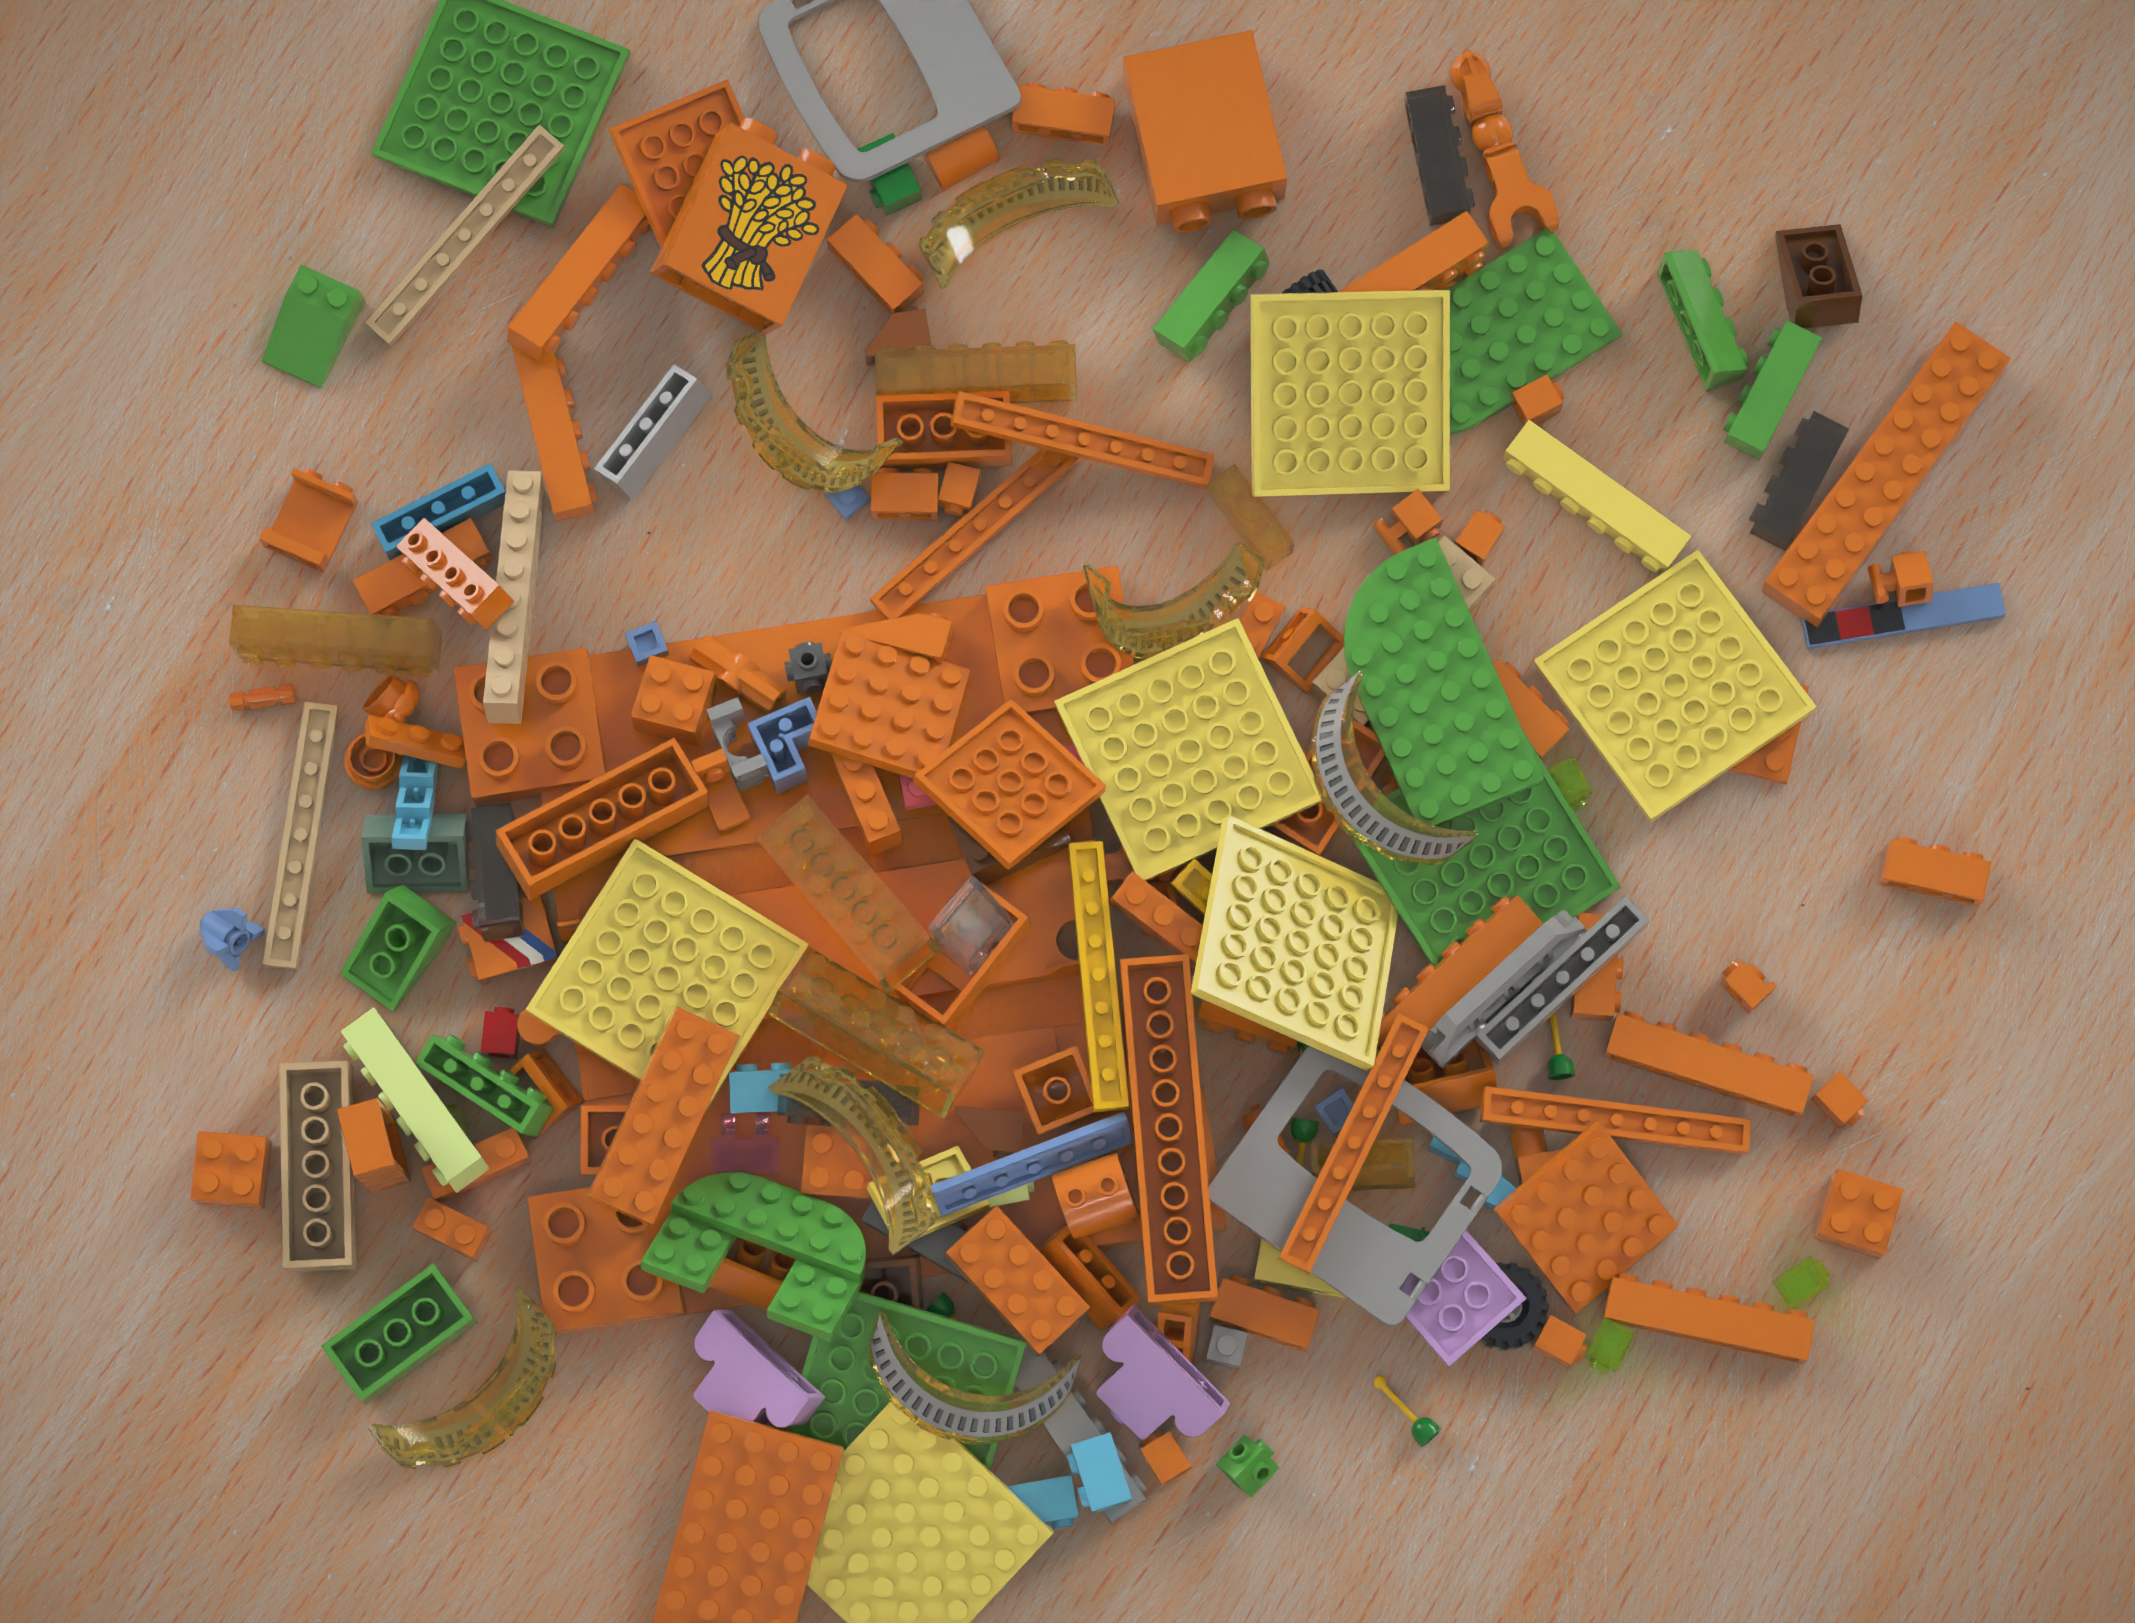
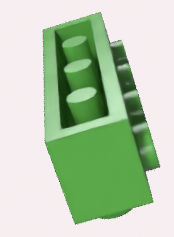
[1153,229,1270,363]
[1723,320,1822,461]
[415,1034,554,1137]

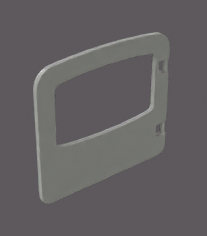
[759,0,1022,183]
[1209,1046,1502,1326]

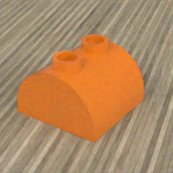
[1013,1046,1094,1135]
[1052,1151,1140,1240]

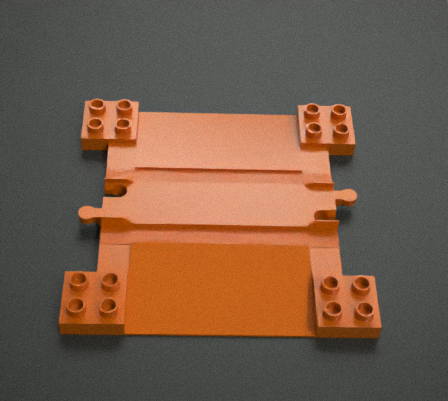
[454,565,1227,1336]

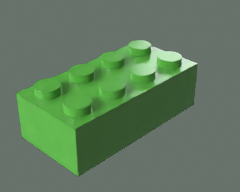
[321,1263,478,1405]

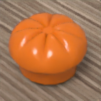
[362,674,420,723]
[344,733,404,790]

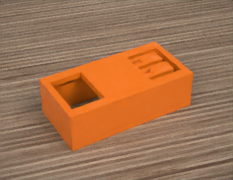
[891,878,1032,1033]
[337,1098,411,1193]

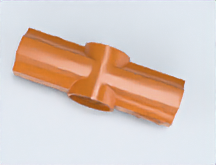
[689,635,787,714]

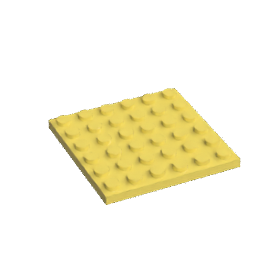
[1251,290,1450,497]
[1534,550,1817,822]
[1054,618,1325,882]
[1191,815,1398,1071]
[525,838,809,1112]
[807,1397,1054,1623]

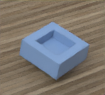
[824,483,871,521]
[625,621,669,667]
[1314,1088,1354,1136]

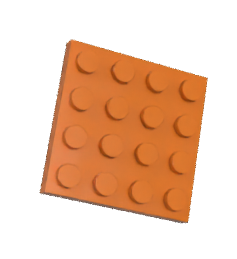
[608,79,745,248]
[807,629,970,779]
[913,699,1106,870]
[1493,1121,1678,1314]

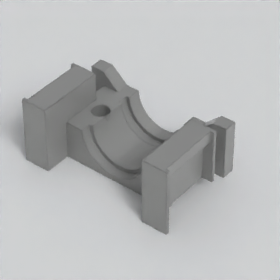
[707,697,769,792]

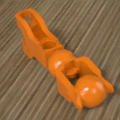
[1449,50,1560,249]

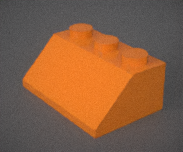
[1394,1039,1497,1125]
[708,1237,796,1311]

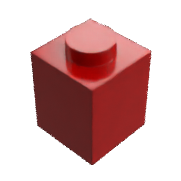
[480,1007,520,1060]

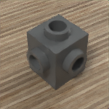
[784,642,832,694]

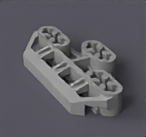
[1421,909,1586,1068]

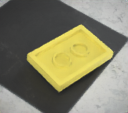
[866,1146,990,1242]

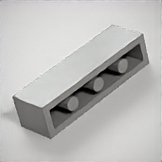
[594,364,712,501]

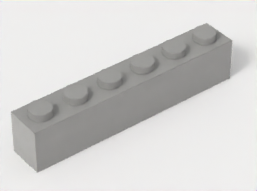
[1475,896,1649,1065]
[1015,1335,1147,1525]

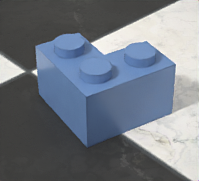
[748,697,817,795]

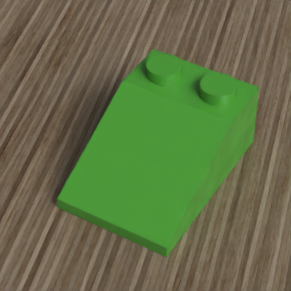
[261,265,365,389]
[340,885,457,1012]

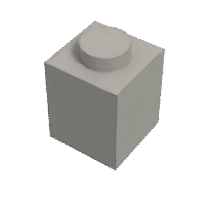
[1206,1325,1248,1370]

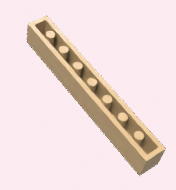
[483,470,545,724]

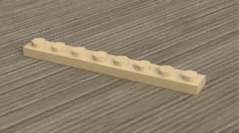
[365,124,566,346]
[262,701,339,970]

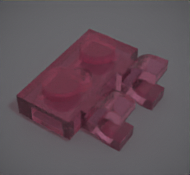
[711,1113,780,1173]

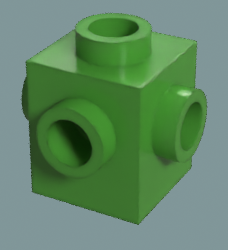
[1216,1434,1279,1498]

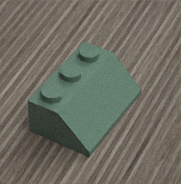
[361,813,469,893]

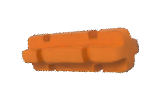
[229,684,296,712]

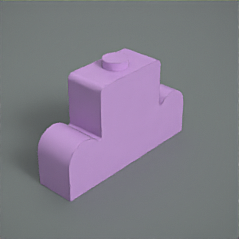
[1096,1305,1230,1440]
[694,1309,825,1427]

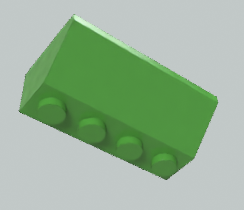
[1657,250,1749,392]

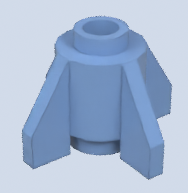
[199,908,265,972]

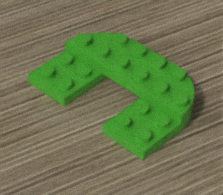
[641,1172,866,1342]

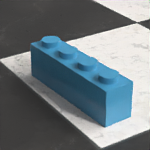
[371,463,506,560]

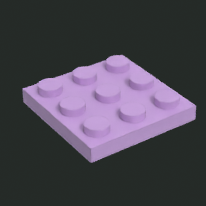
[1399,1230,1527,1367]

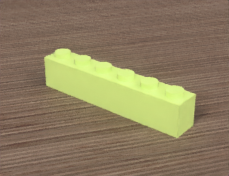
[341,1008,490,1193]

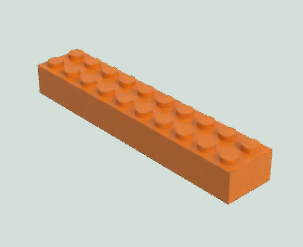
[1762,321,2011,627]
[1120,954,1218,1307]

